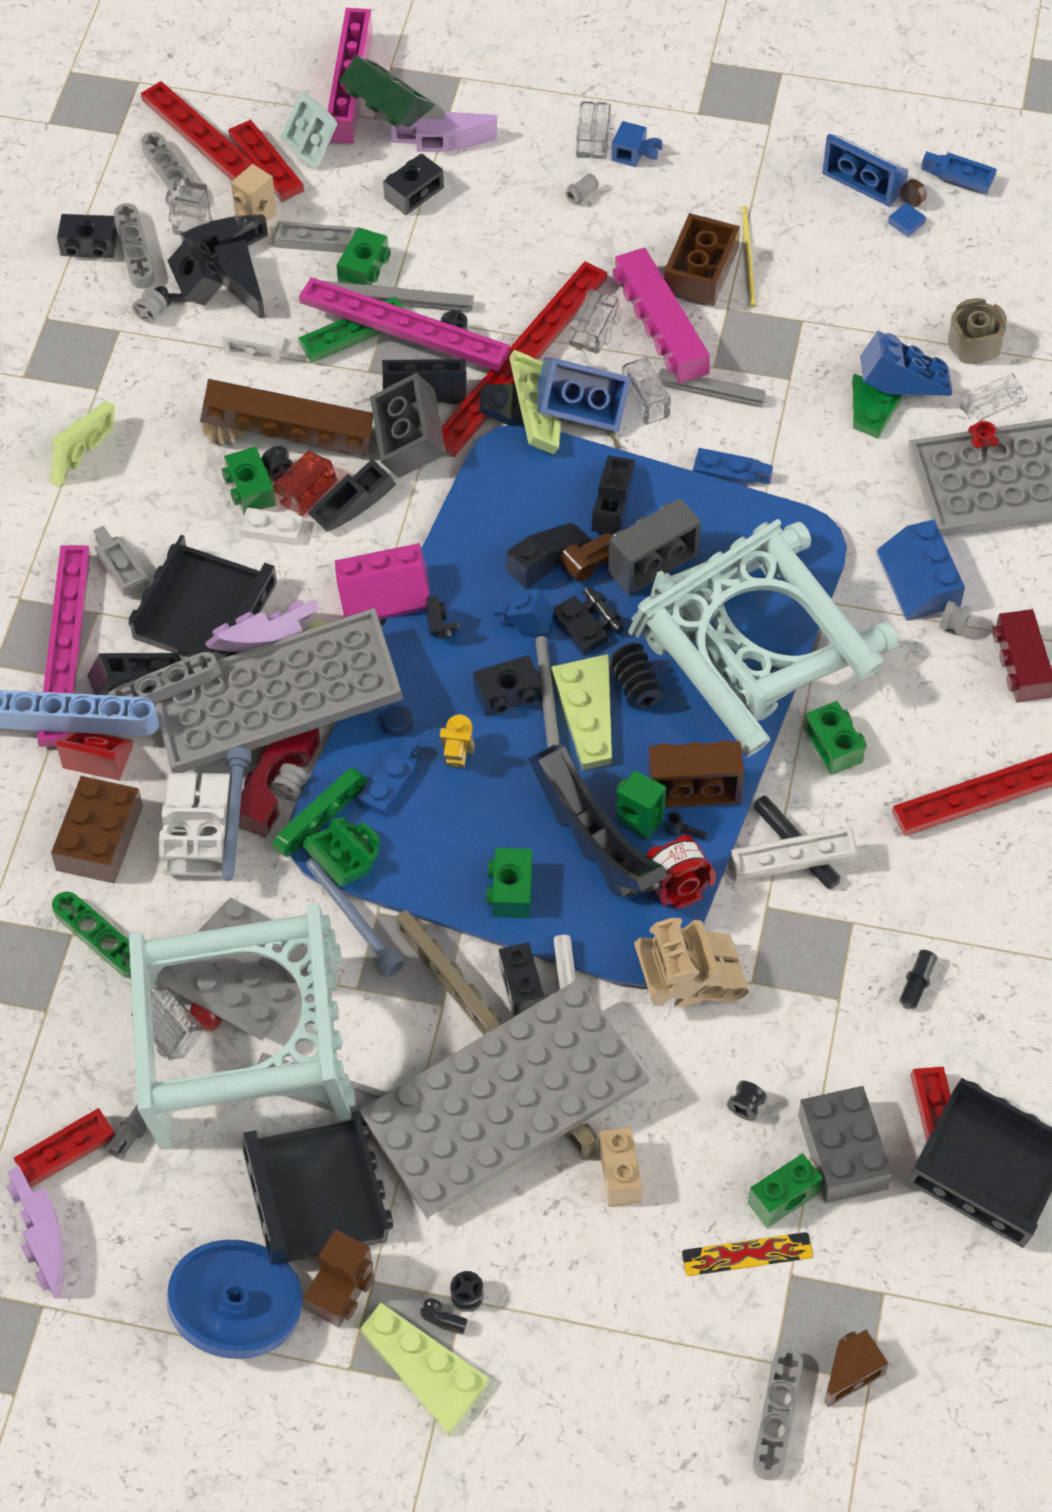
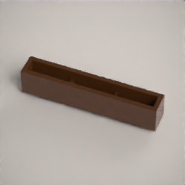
[200,378,373,456]

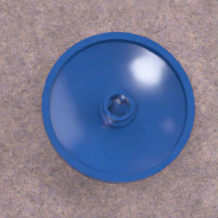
[167,1239,303,1359]

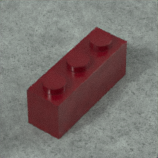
[992,609,1052,703]

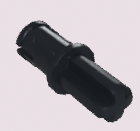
[899,949,938,1010]

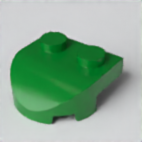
[302,817,380,887]

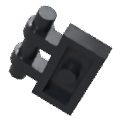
[553,586,625,655]

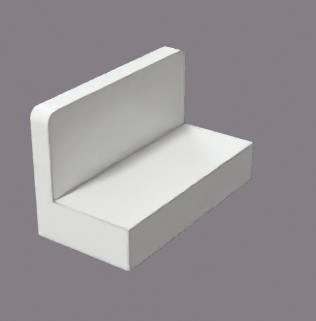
[222,327,286,364]

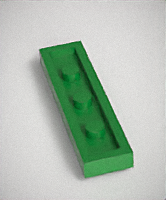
[298,297,404,363]

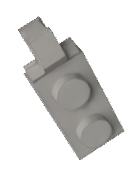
[93,525,150,596]

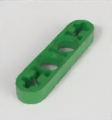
[273,767,367,857]
[52,891,131,979]

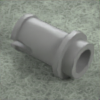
[565,173,599,204]

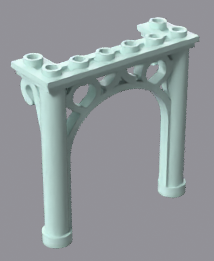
[628,519,885,757]
[650,522,898,721]

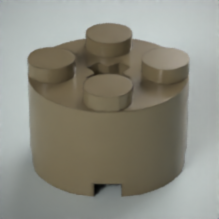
[948,298,1007,364]

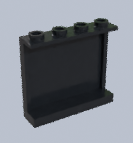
[128,534,277,660]
[906,1077,1052,1248]
[241,1111,393,1265]

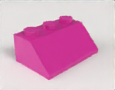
[335,543,430,620]

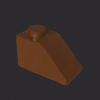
[824,1329,889,1407]

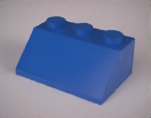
[822,133,909,207]
[538,357,631,432]
[877,519,965,621]

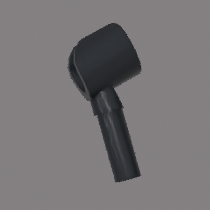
[154,286,185,307]
[664,812,708,840]

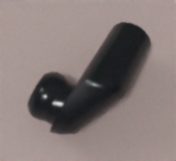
[420,1298,467,1335]

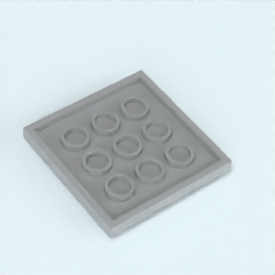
[157,897,309,1041]

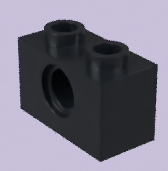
[383,153,444,215]
[57,214,118,258]
[167,239,223,306]
[473,655,541,716]
[498,942,545,1017]

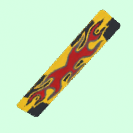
[682,1232,813,1276]

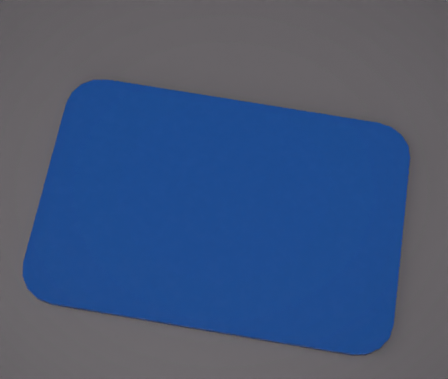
[289,425,847,987]

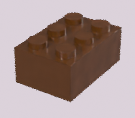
[664,213,740,306]
[647,740,744,808]
[51,776,143,884]

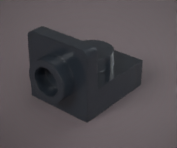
[425,595,460,639]

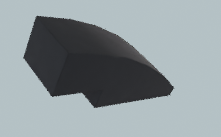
[181,214,268,256]
[591,456,636,534]
[308,459,397,532]

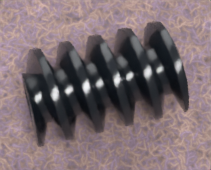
[610,643,665,709]

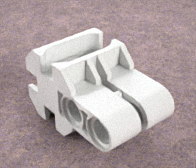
[159,773,231,876]

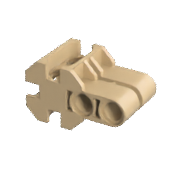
[634,918,749,1008]

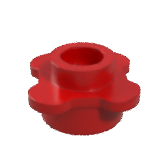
[968,421,999,448]

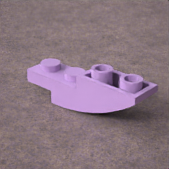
[391,112,497,152]
[205,600,320,652]
[6,1166,65,1299]

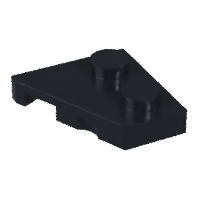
[479,383,525,427]

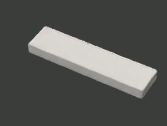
[731,826,859,882]

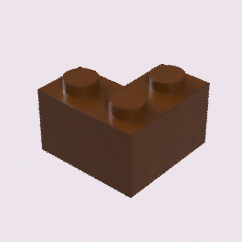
[303,1229,375,1328]

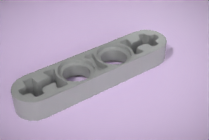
[141,132,201,209]
[114,203,155,289]
[108,652,220,715]
[753,1348,803,1480]

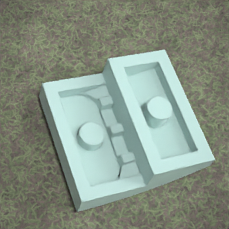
[280,92,338,169]

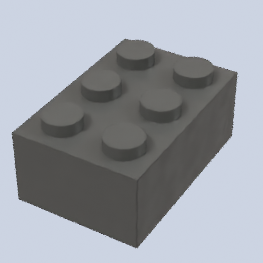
[370,373,446,478]
[608,498,701,596]
[798,1086,892,1203]

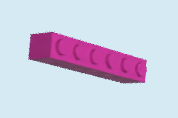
[327,7,373,144]
[612,247,710,383]

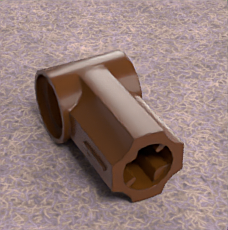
[559,532,613,583]

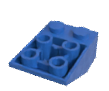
[860,330,953,396]

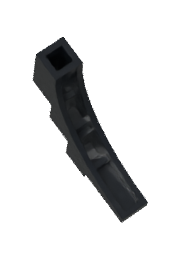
[528,744,668,898]

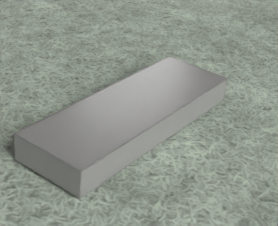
[274,221,357,253]

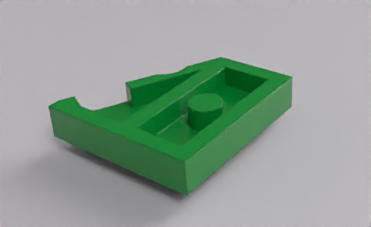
[852,373,902,439]

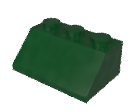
[339,54,435,128]

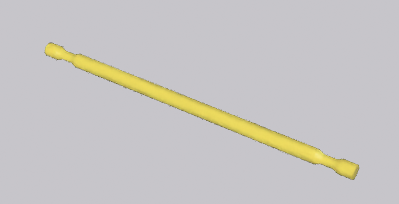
[742,206,756,307]

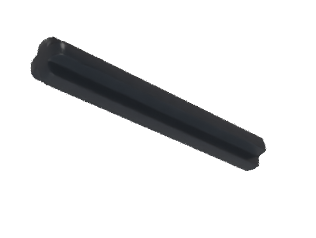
[754,795,841,889]

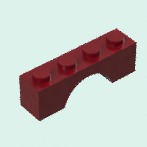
[239,728,321,838]

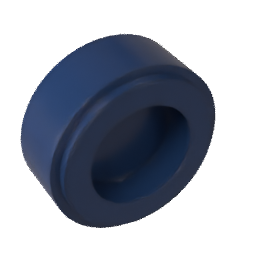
[383,705,413,736]

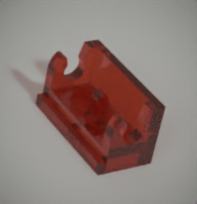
[273,450,338,517]

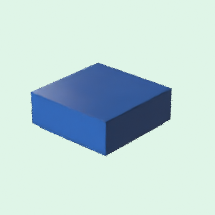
[888,202,926,237]

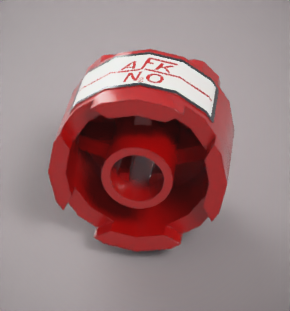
[646,835,717,909]

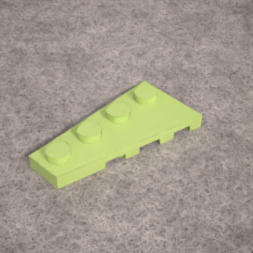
[509,350,561,455]
[551,654,612,771]
[360,1303,489,1436]

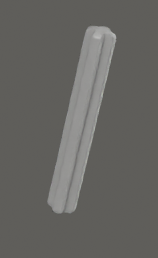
[657,368,766,406]

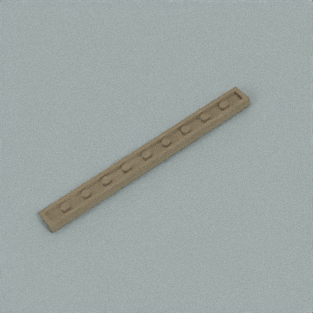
[396,910,597,1160]

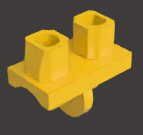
[440,715,475,768]

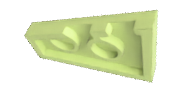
[51,401,115,487]

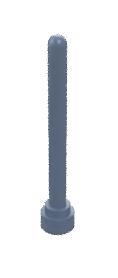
[222,747,251,881]
[307,858,406,977]

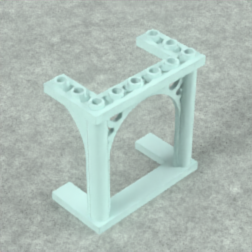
[129,904,356,1149]

